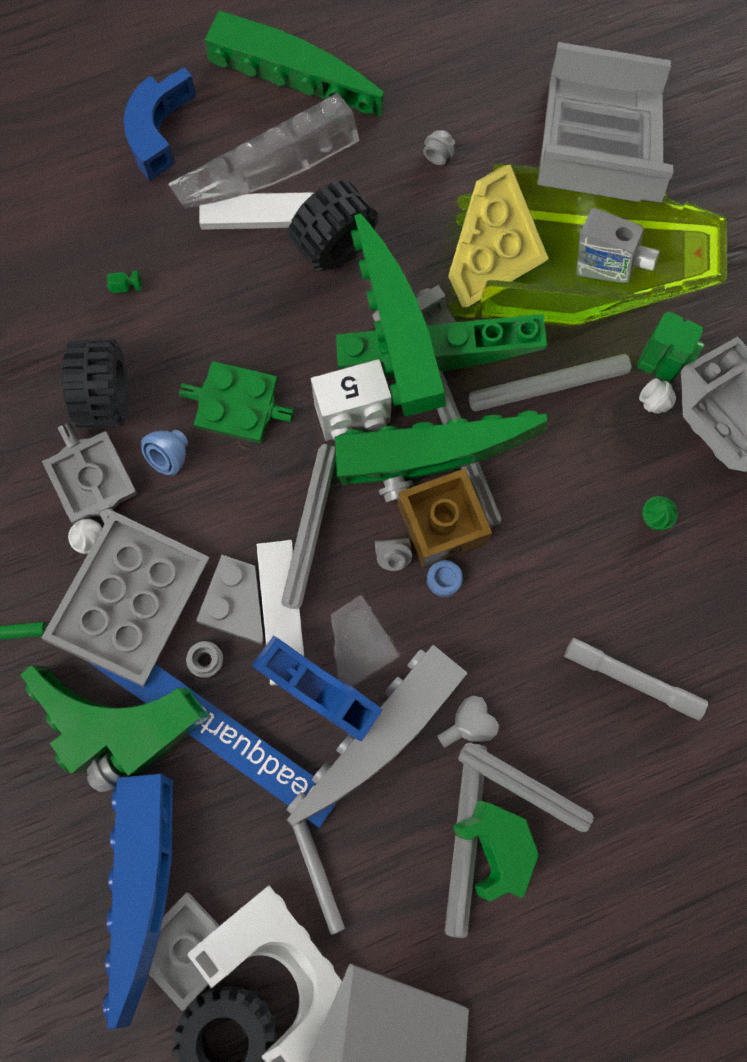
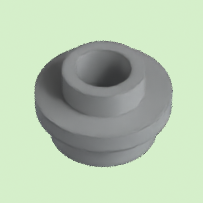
[379,476,413,503]
[186,641,223,678]

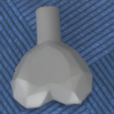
[437,695,499,748]

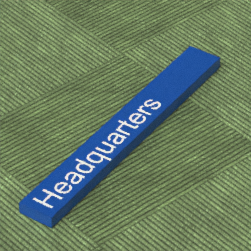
[87,661,336,828]

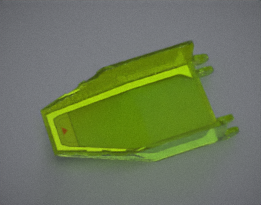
[450,163,727,327]

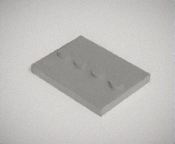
[41,511,209,687]

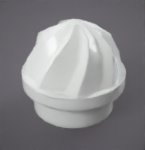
[639,378,676,414]
[68,519,102,554]

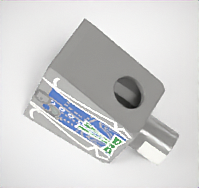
[577,207,660,283]

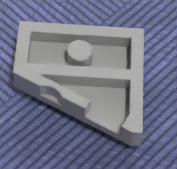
[196,555,264,645]

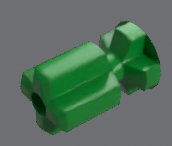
[107,270,142,293]

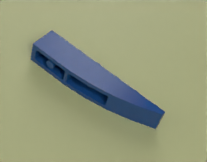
[103,774,173,1029]

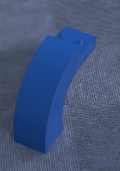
[124,67,196,181]
[252,635,383,742]

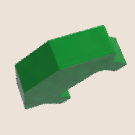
[453,800,539,902]

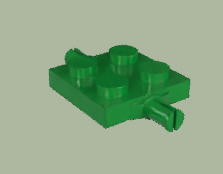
[179,361,294,444]

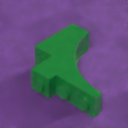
[20,665,210,776]

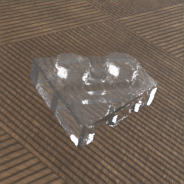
[331,595,401,688]

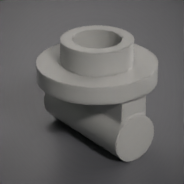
[375,538,412,571]

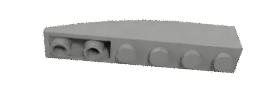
[286,645,467,827]

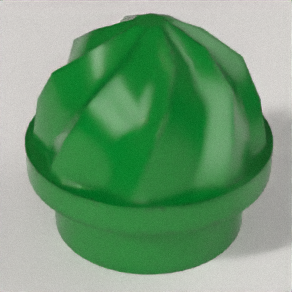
[642,496,678,531]

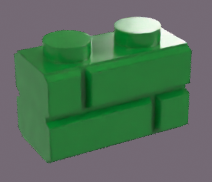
[636,311,704,383]

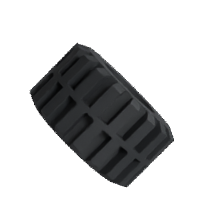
[288,180,379,272]
[62,338,129,428]
[172,983,278,1062]

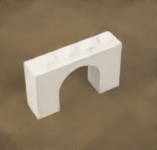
[187,886,342,1062]

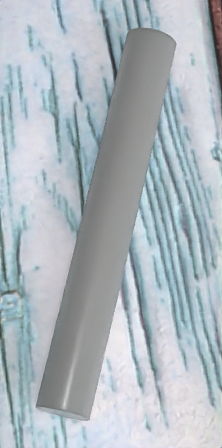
[293,820,345,934]

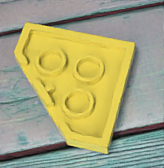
[448,165,548,307]

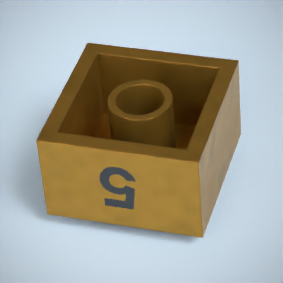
[397,468,492,568]

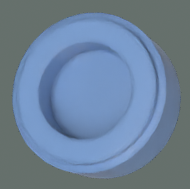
[427,560,463,597]

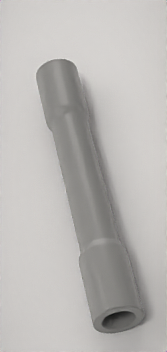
[564,637,708,721]

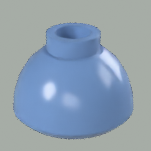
[141,430,188,476]

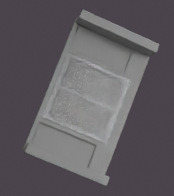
[537,42,673,203]

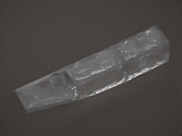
[169,93,359,209]

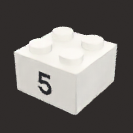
[311,359,392,441]

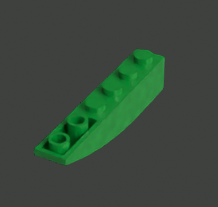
[205,10,384,117]
[351,214,446,417]
[336,314,547,378]
[335,411,547,485]

